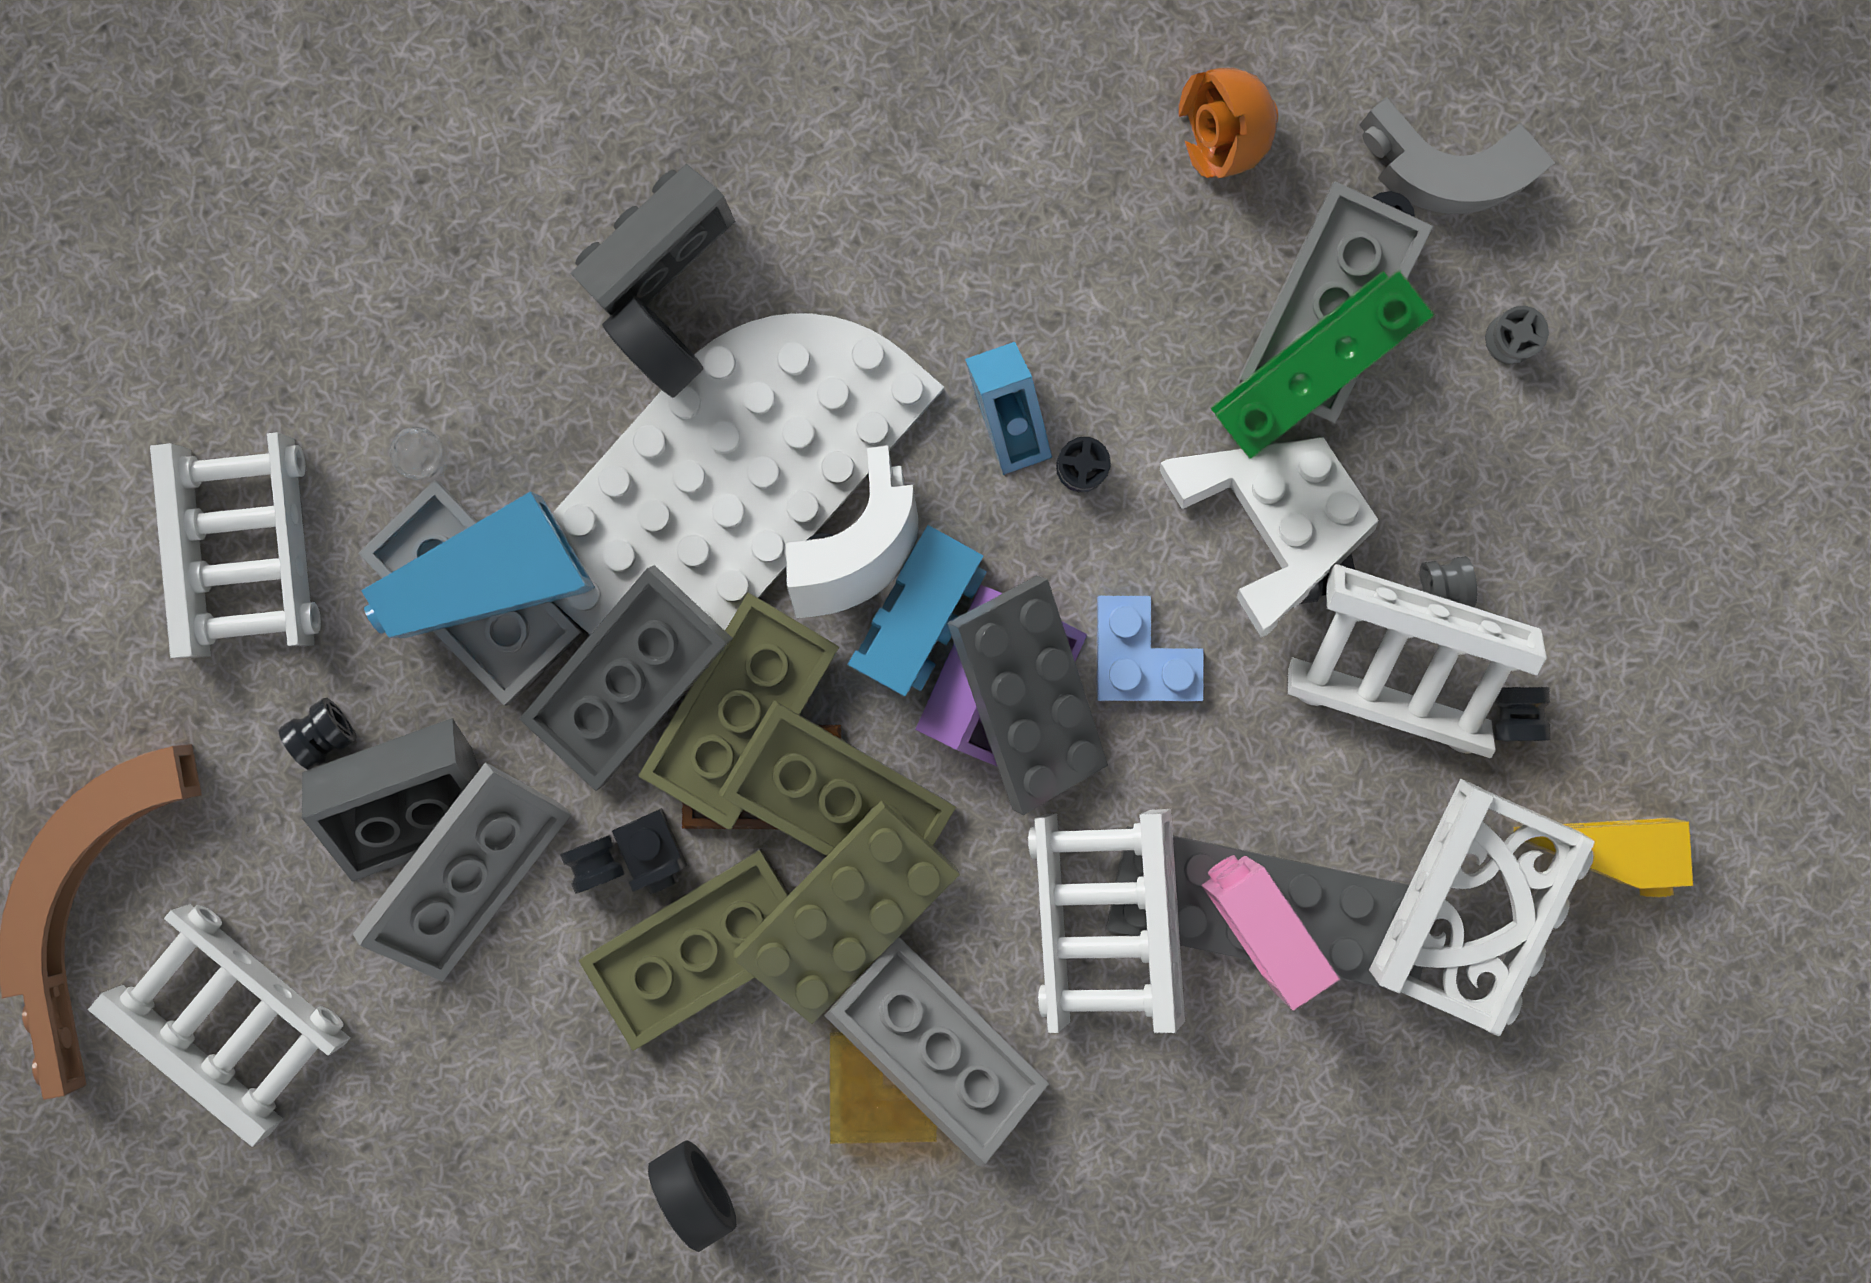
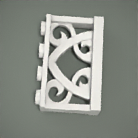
[1369,779,1594,1036]

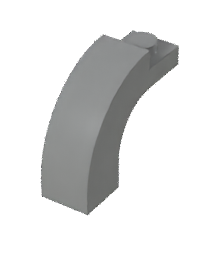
[1360,97,1555,214]

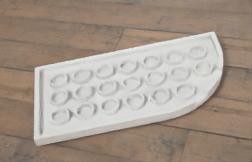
[552,313,944,635]

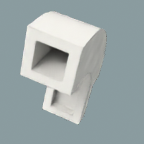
[786,446,918,619]

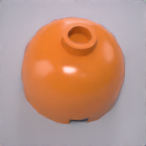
[1179,68,1278,179]

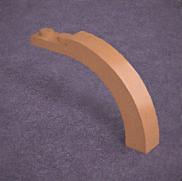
[0,744,202,1100]

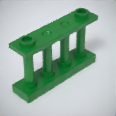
[1210,270,1434,459]

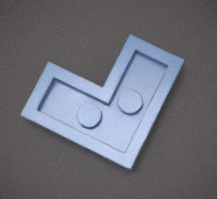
[1097,596,1203,701]

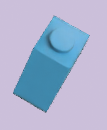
[965,342,1052,475]

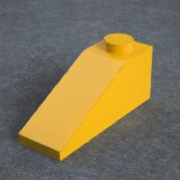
[1513,818,1693,897]

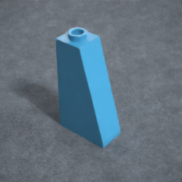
[361,491,595,638]

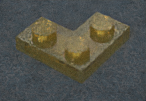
[830,1033,937,1144]

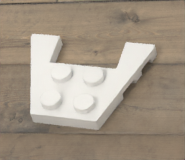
[1160,437,1379,637]

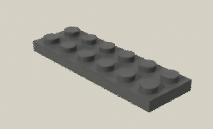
[1106,826,1431,989]

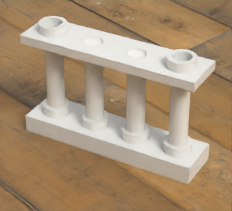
[150,432,321,658]
[1288,564,1547,758]
[1028,809,1185,1033]
[88,904,350,1147]

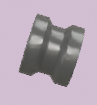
[1485,306,1549,364]
[1419,556,1478,607]

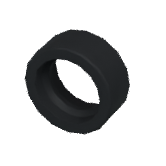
[602,296,704,398]
[648,1140,737,1252]

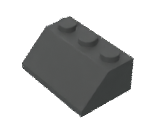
[570,164,735,316]
[302,718,480,882]

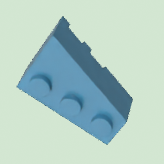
[847,525,987,696]

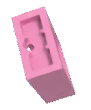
[1201,855,1340,1011]

